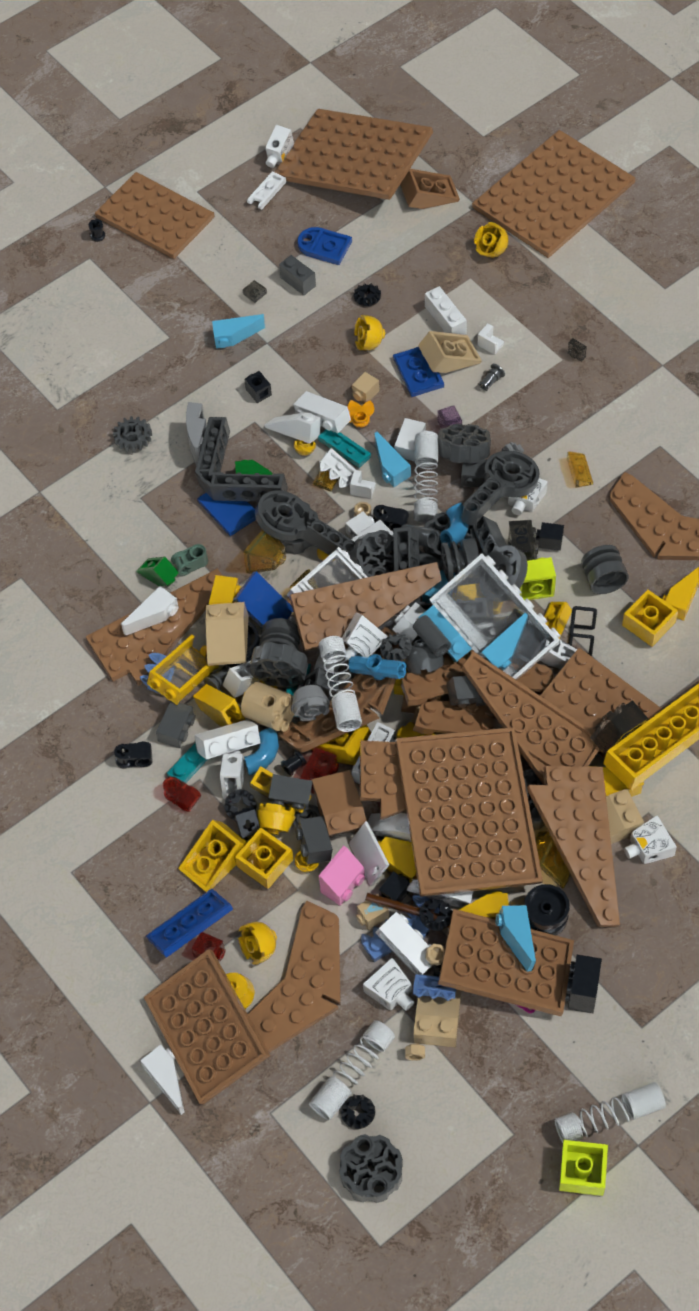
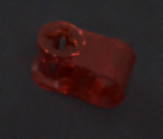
[163,777,201,812]

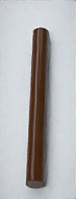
[365,892,442,921]

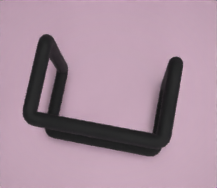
[568,606,597,656]

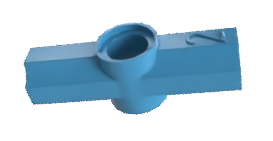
[349,654,406,680]

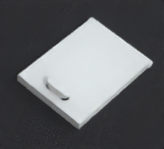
[349,821,389,886]

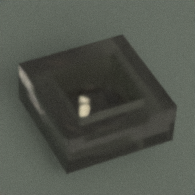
[242,280,267,303]
[567,338,587,362]

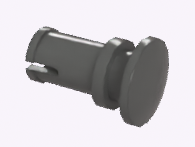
[479,363,505,391]
[204,665,231,690]

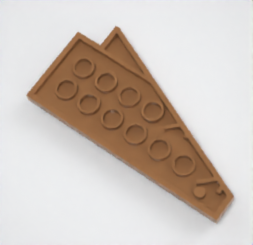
[289,562,442,651]
[86,568,223,686]
[461,651,605,785]
[360,741,520,819]
[527,766,620,927]

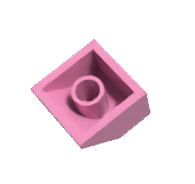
[319,845,365,906]

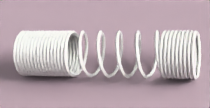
[414,431,438,523]
[319,636,362,732]
[309,1020,395,1120]
[555,1082,666,1143]

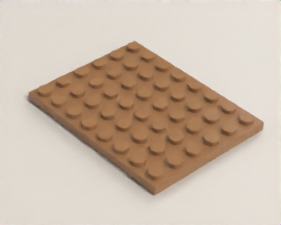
[275,109,433,200]
[472,130,636,258]
[395,727,543,897]

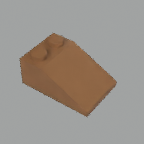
[400,169,460,209]
[311,770,367,837]

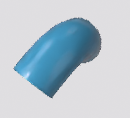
[440,503,468,548]
[244,728,279,776]

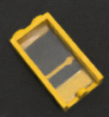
[147,635,219,705]

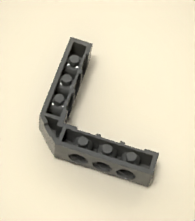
[195,417,288,502]
[393,527,493,620]

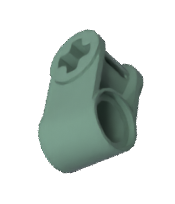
[171,544,209,576]

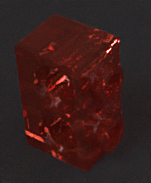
[299,747,339,794]

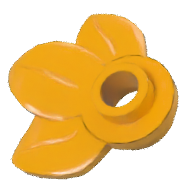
[347,400,374,428]

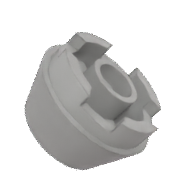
[291,685,330,721]

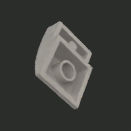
[186,402,207,466]

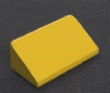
[544,602,572,639]

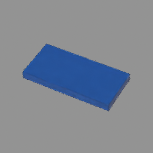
[146,889,233,958]

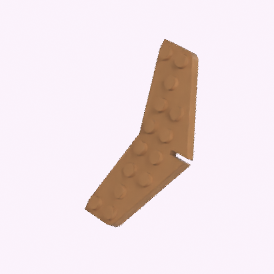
[610,472,699,560]
[278,627,404,753]
[401,650,555,706]
[413,701,522,755]
[248,901,341,1053]

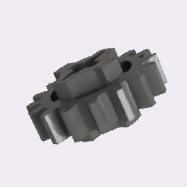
[113,416,152,452]

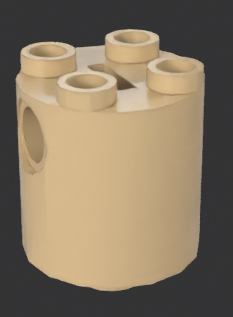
[241,682,294,732]

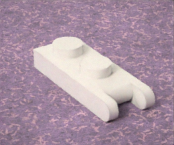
[247,171,286,210]

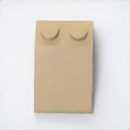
[418,331,482,373]
[205,602,249,666]
[606,789,644,844]
[413,989,461,1047]

